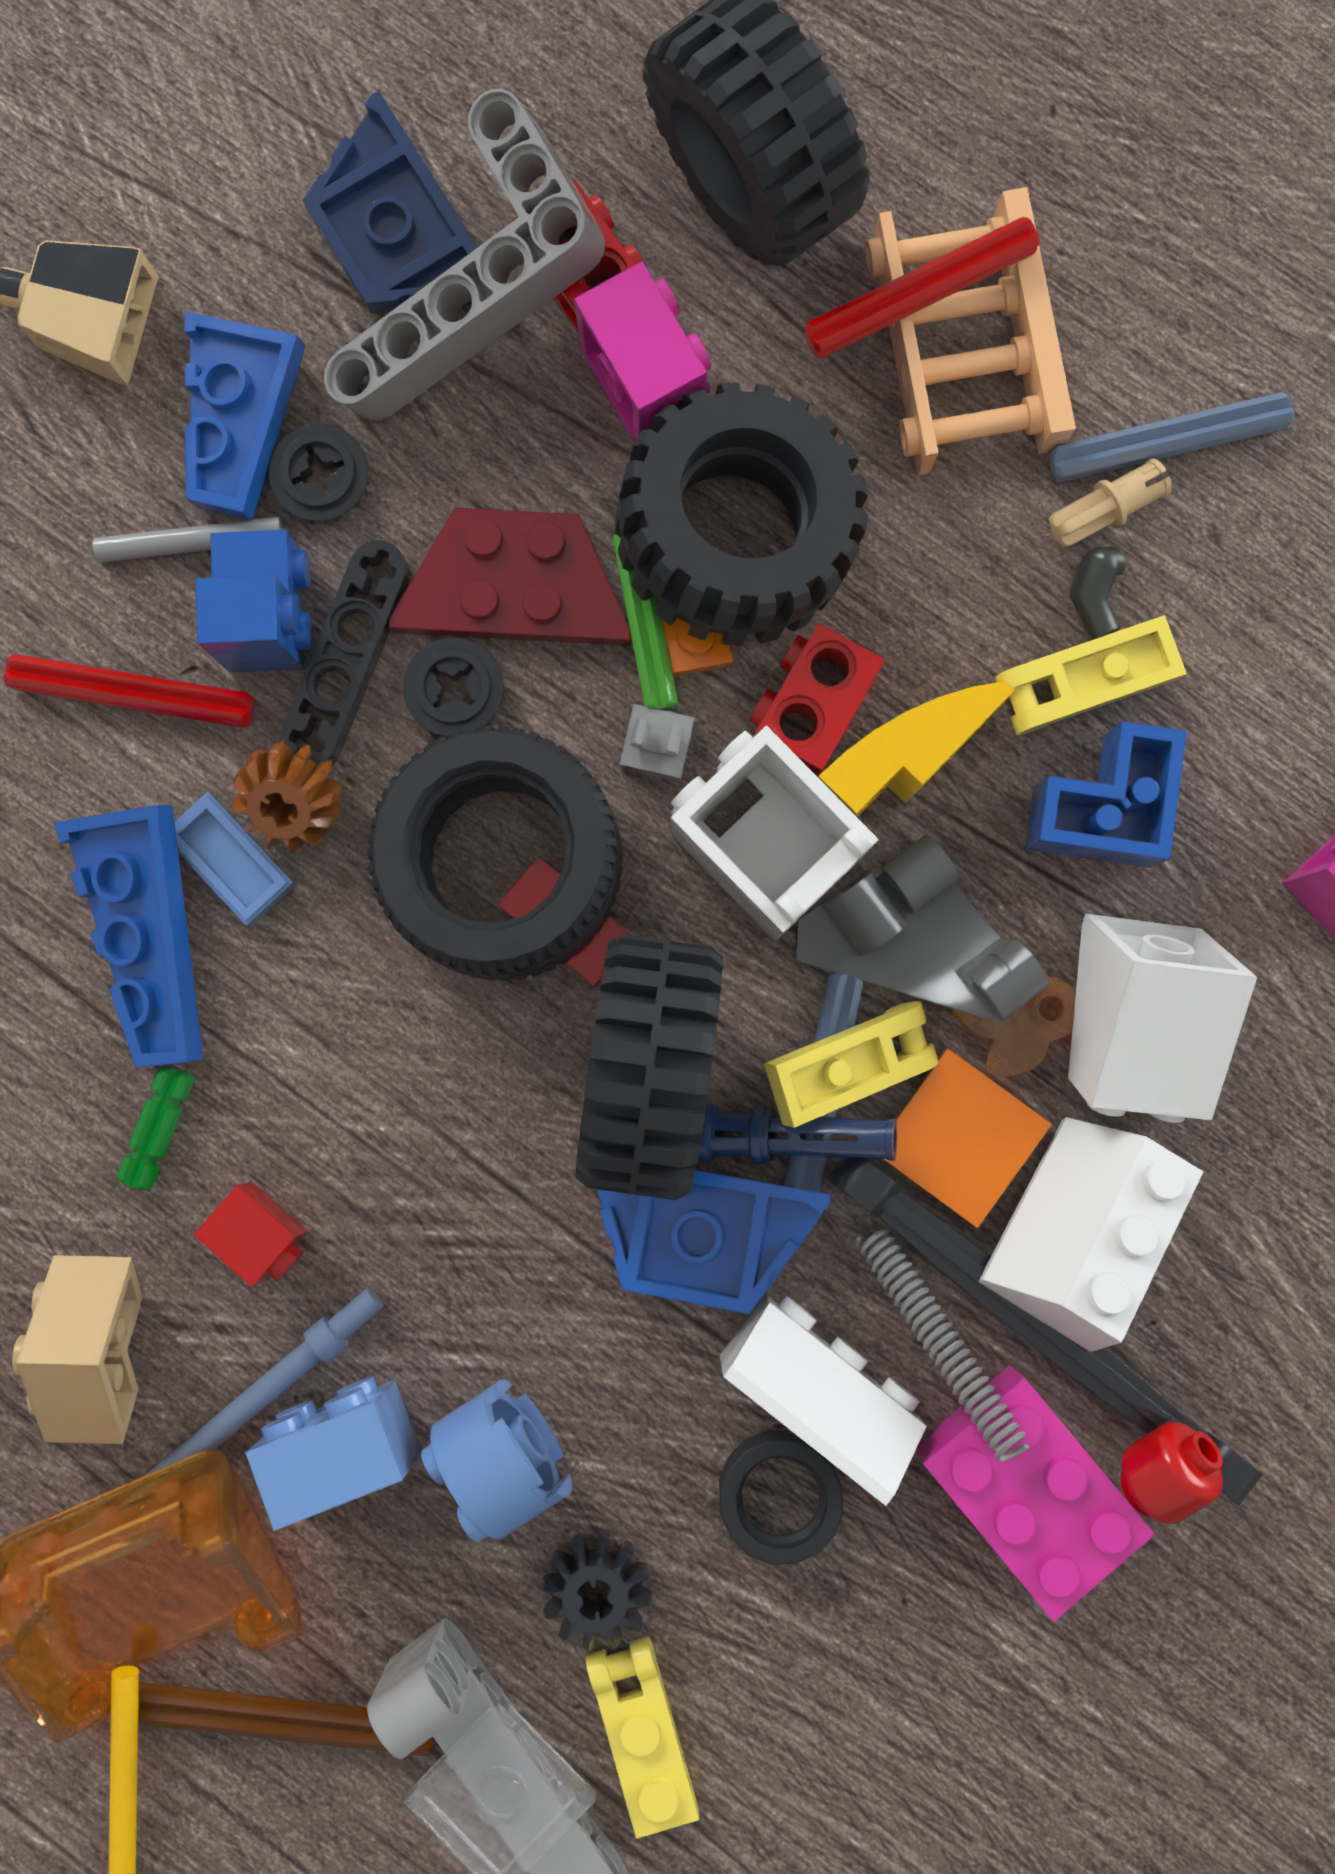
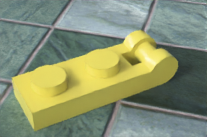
[995,615,1187,736]
[764,1001,939,1128]
[586,1636,699,1839]

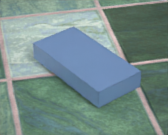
[175,792,297,927]

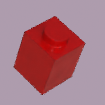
[193,1181,308,1287]

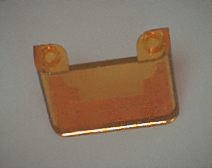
[0,1450,303,1743]

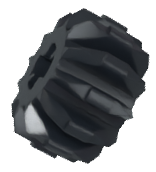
[541,1531,652,1652]

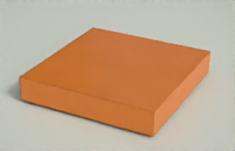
[881,1048,1052,1228]

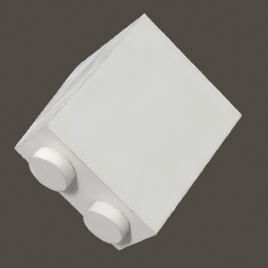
[1068,914,1257,1123]

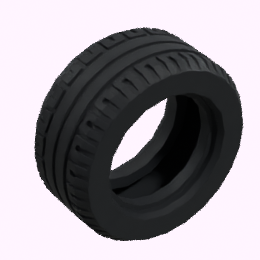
[367,726,623,981]

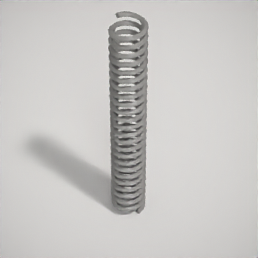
[855,1228,1029,1461]

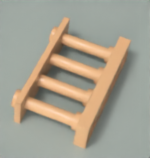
[865,187,1076,476]

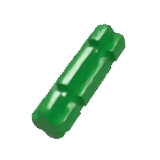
[117,1066,194,1190]

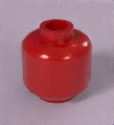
[1120,1421,1223,1524]

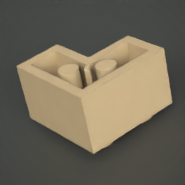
[12,1255,143,1444]

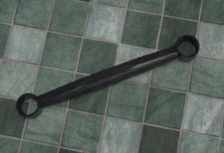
[827,1158,1263,1506]

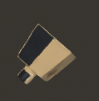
[0,240,159,386]

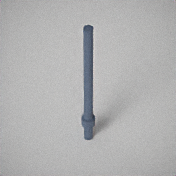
[69,1287,384,1559]

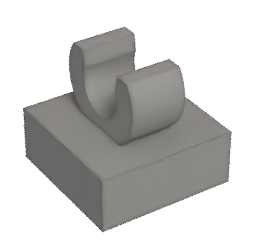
[619,704,695,782]

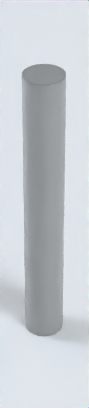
[93,516,284,563]

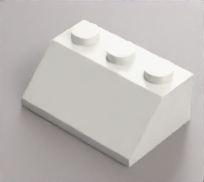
[978,1117,1203,1352]
[720,1294,927,1506]

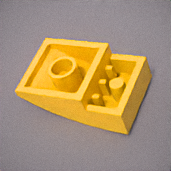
[818,681,1014,817]

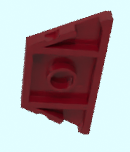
[389,508,631,646]

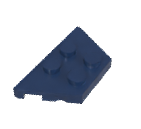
[302,91,478,313]

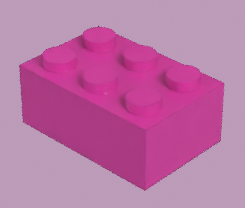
[915,1365,1155,1622]

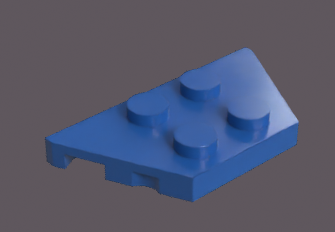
[597,1169,832,1314]

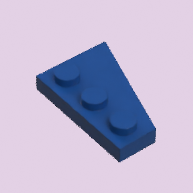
[184,311,306,521]

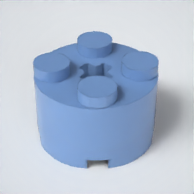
[421,1379,572,1543]

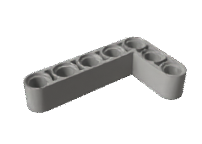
[324,89,605,421]
[367,1618,629,1874]

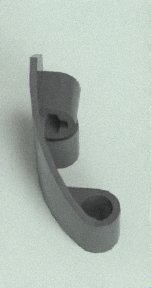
[795,835,1050,1023]

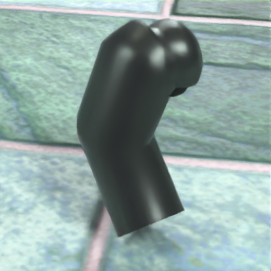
[1070,546,1126,640]

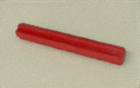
[804,217,1040,358]
[4,654,254,728]

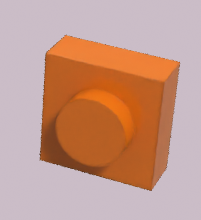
[662,618,733,677]

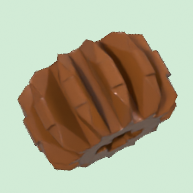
[231,740,343,853]

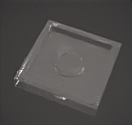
[403,1695,596,1874]

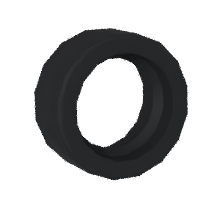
[719,1430,843,1565]

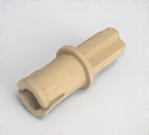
[1049,459,1172,547]

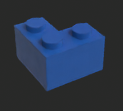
[195,529,313,673]
[1025,721,1187,868]

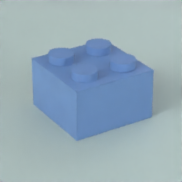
[245,1376,421,1531]

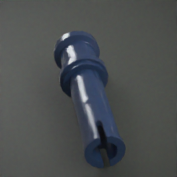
[698,1104,898,1164]

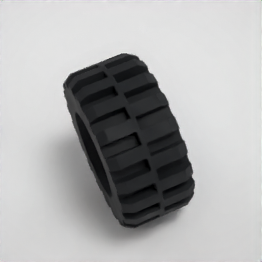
[642,0,870,265]
[615,382,868,646]
[575,934,723,1200]

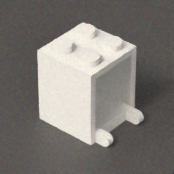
[671,725,879,942]

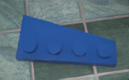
[53,805,204,1068]

